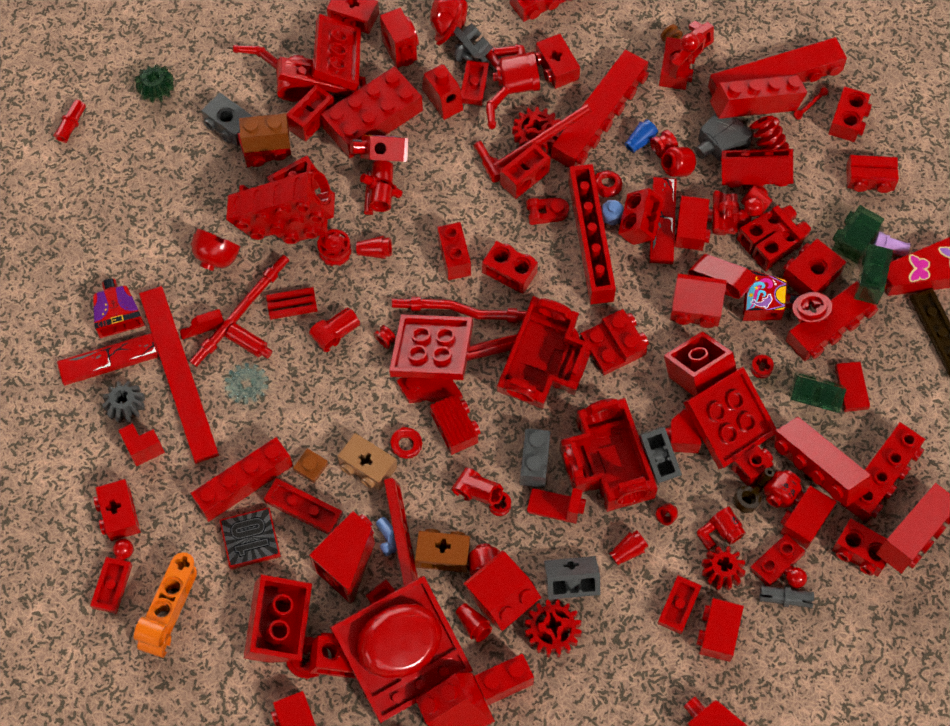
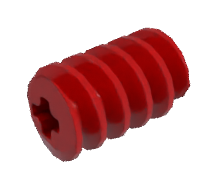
[749,115,790,150]

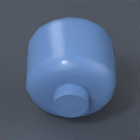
[601,200,624,225]

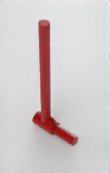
[474,104,592,182]

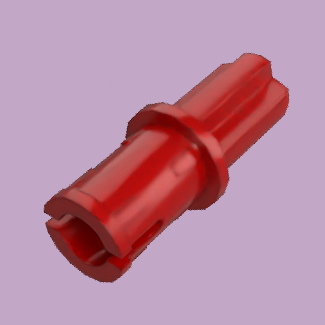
[53,100,86,143]

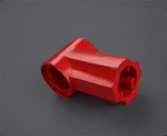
[309,307,360,352]
[451,468,504,506]

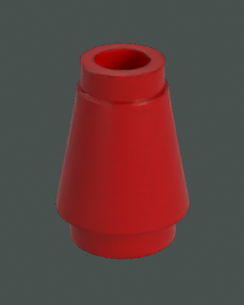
[356,235,392,259]
[609,530,649,566]
[455,603,492,642]

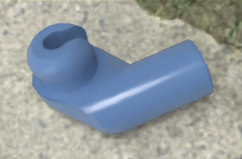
[376,517,397,556]

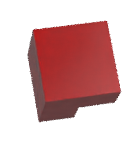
[118,423,165,467]

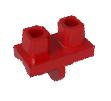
[713,190,739,235]

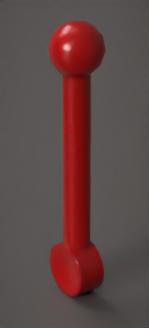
[793,87,829,120]

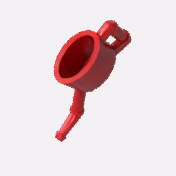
[233,44,314,102]
[485,44,540,129]

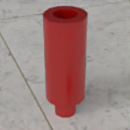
[226,323,273,359]

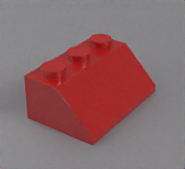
[243,574,312,663]

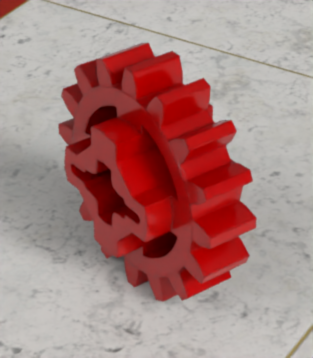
[512,107,562,154]
[525,599,582,658]

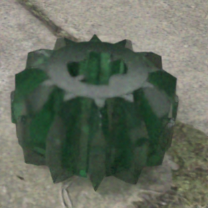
[135,64,174,103]

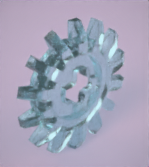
[225,363,269,405]

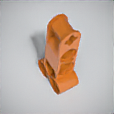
[133,552,197,658]

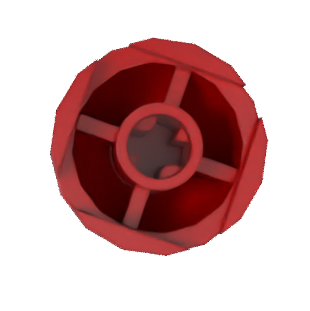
[191,229,241,271]

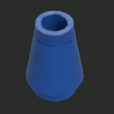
[624,119,658,153]

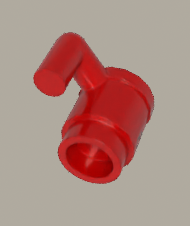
[697,506,746,551]

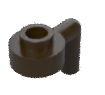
[733,468,775,513]

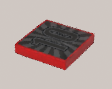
[220,507,281,570]

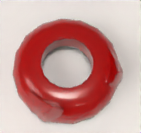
[595,170,623,198]
[390,427,423,459]

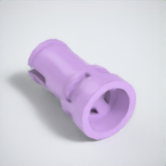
[872,231,910,257]

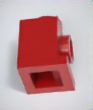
[732,445,774,486]

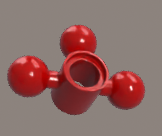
[738,185,772,228]

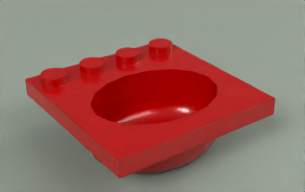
[330,576,473,723]

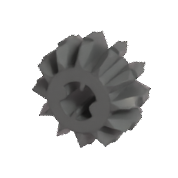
[102,381,145,423]

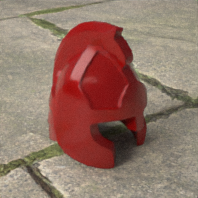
[430,0,468,46]

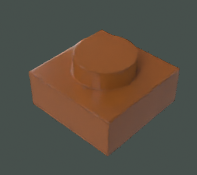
[293,448,329,483]

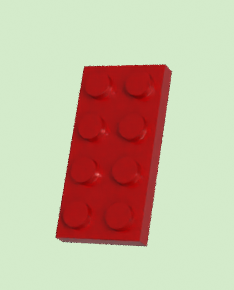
[312,14,361,91]

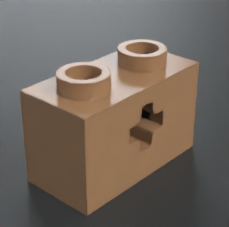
[337,433,397,490]

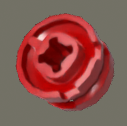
[317,229,351,266]

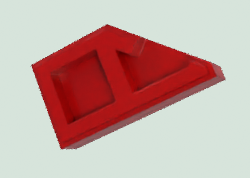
[180,309,224,340]

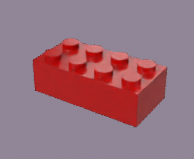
[321,66,423,159]

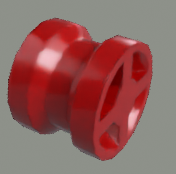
[650,130,678,159]

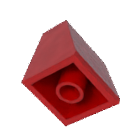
[309,511,375,604]

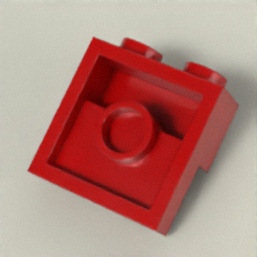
[580,309,649,375]

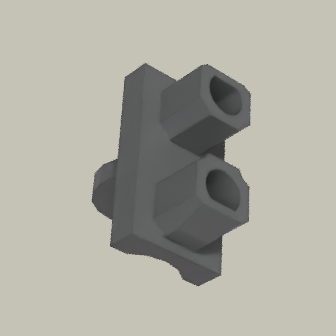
[454,23,493,63]

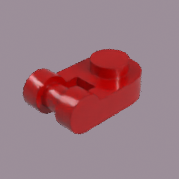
[526,198,569,225]

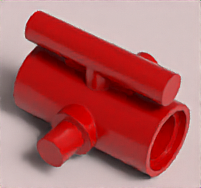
[360,160,403,215]

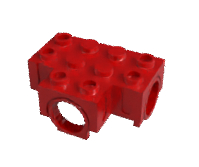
[226,164,335,244]
[497,296,594,409]
[560,398,658,512]

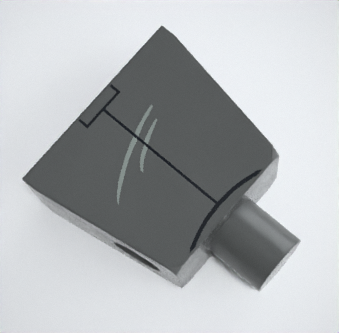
[695,113,753,161]

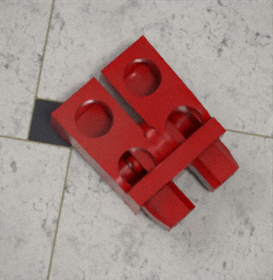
[737,205,811,272]

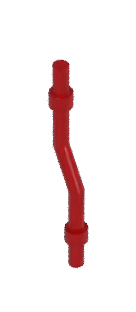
[189,254,290,367]
[392,296,527,323]

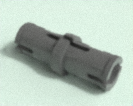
[759,585,814,609]

